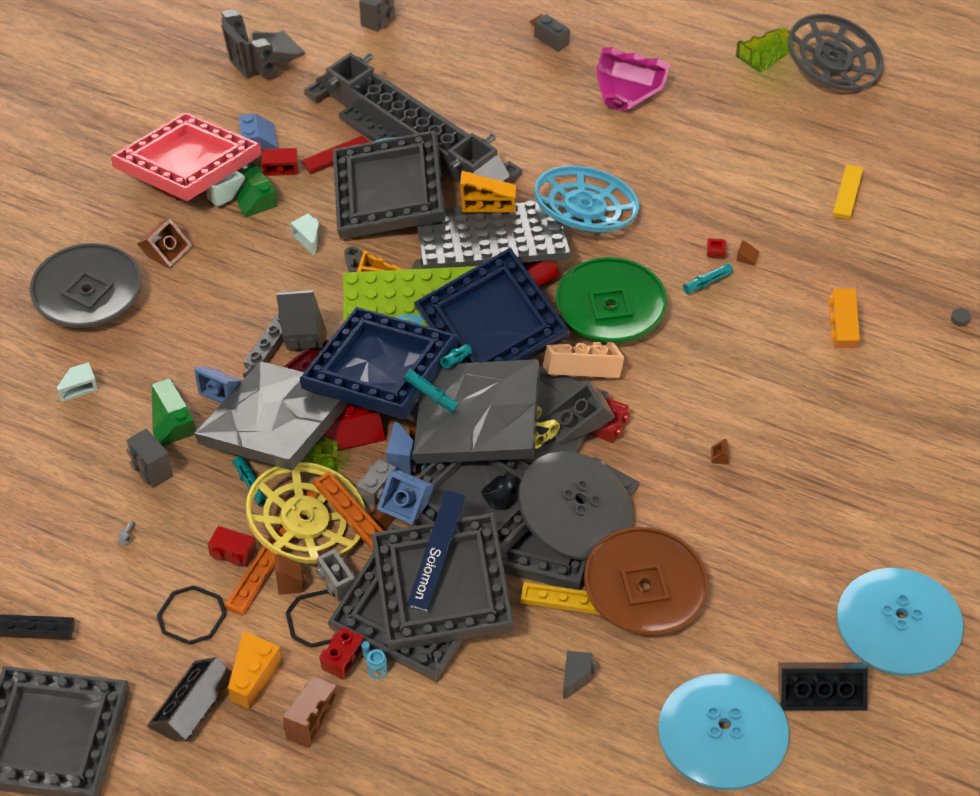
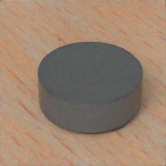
[951,308,971,326]

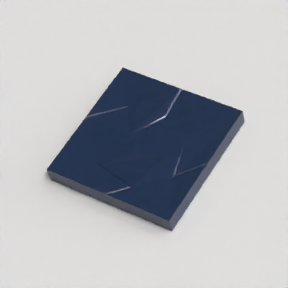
[414,247,570,363]
[300,307,458,420]

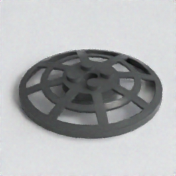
[788,14,884,91]

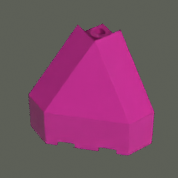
[596,47,671,110]

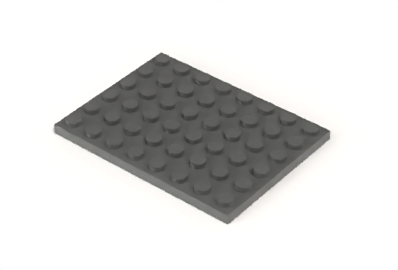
[417,201,570,269]

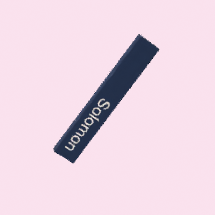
[407,490,466,612]

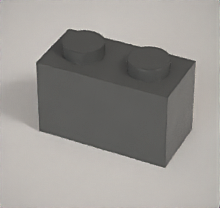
[534,14,570,52]

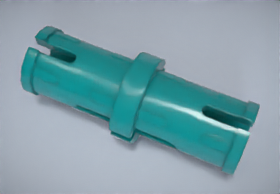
[440,344,472,369]

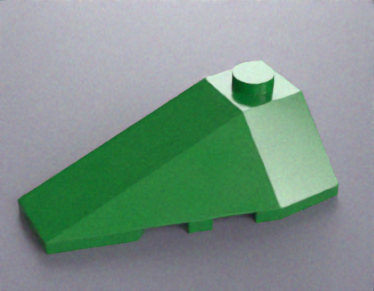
[237,161,278,218]
[152,378,196,446]

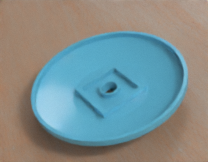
[837,568,963,676]
[658,674,789,791]

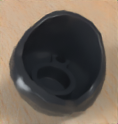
[481,472,516,509]

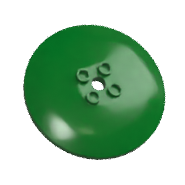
[555,257,667,343]

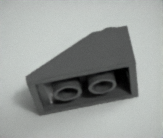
[276,290,327,350]
[543,380,615,444]

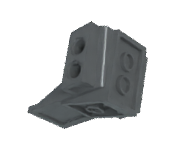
[221,9,305,79]

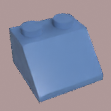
[238,113,278,152]
[194,366,241,404]
[386,422,418,476]
[377,470,434,525]

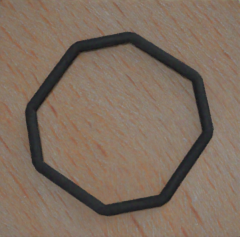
[157,586,226,644]
[286,589,342,648]

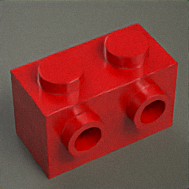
[319,627,364,680]

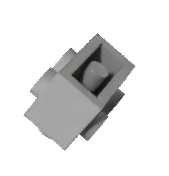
[356,459,396,508]
[316,549,356,601]

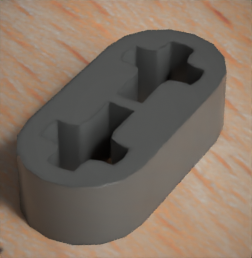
[344,246,362,272]

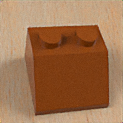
[137,218,193,268]

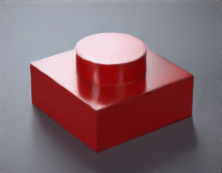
[707,238,726,257]

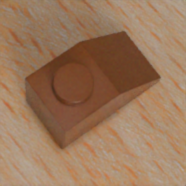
[274,554,307,595]

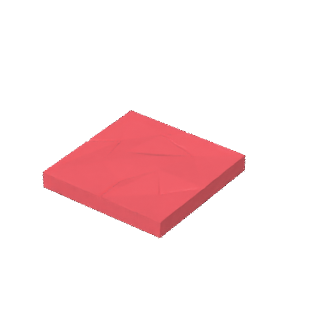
[111,112,261,201]

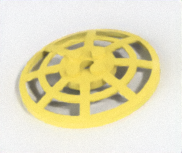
[245,462,366,564]

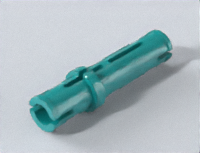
[683,263,733,295]
[403,368,458,413]
[232,456,268,507]

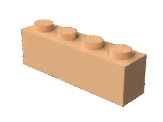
[543,342,624,379]

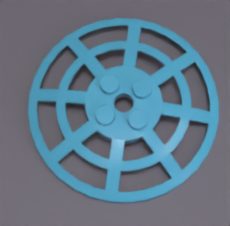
[534,166,639,232]

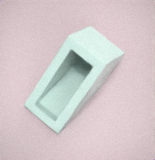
[206,171,245,206]
[291,214,320,255]
[57,362,98,402]

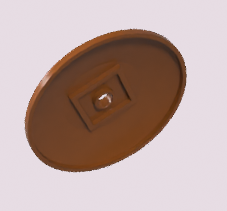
[584,527,708,636]

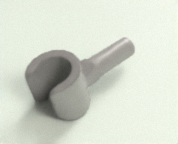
[118,520,134,546]

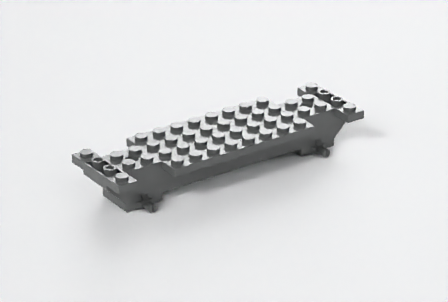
[304,52,522,202]

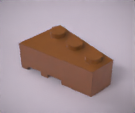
[283,676,338,748]

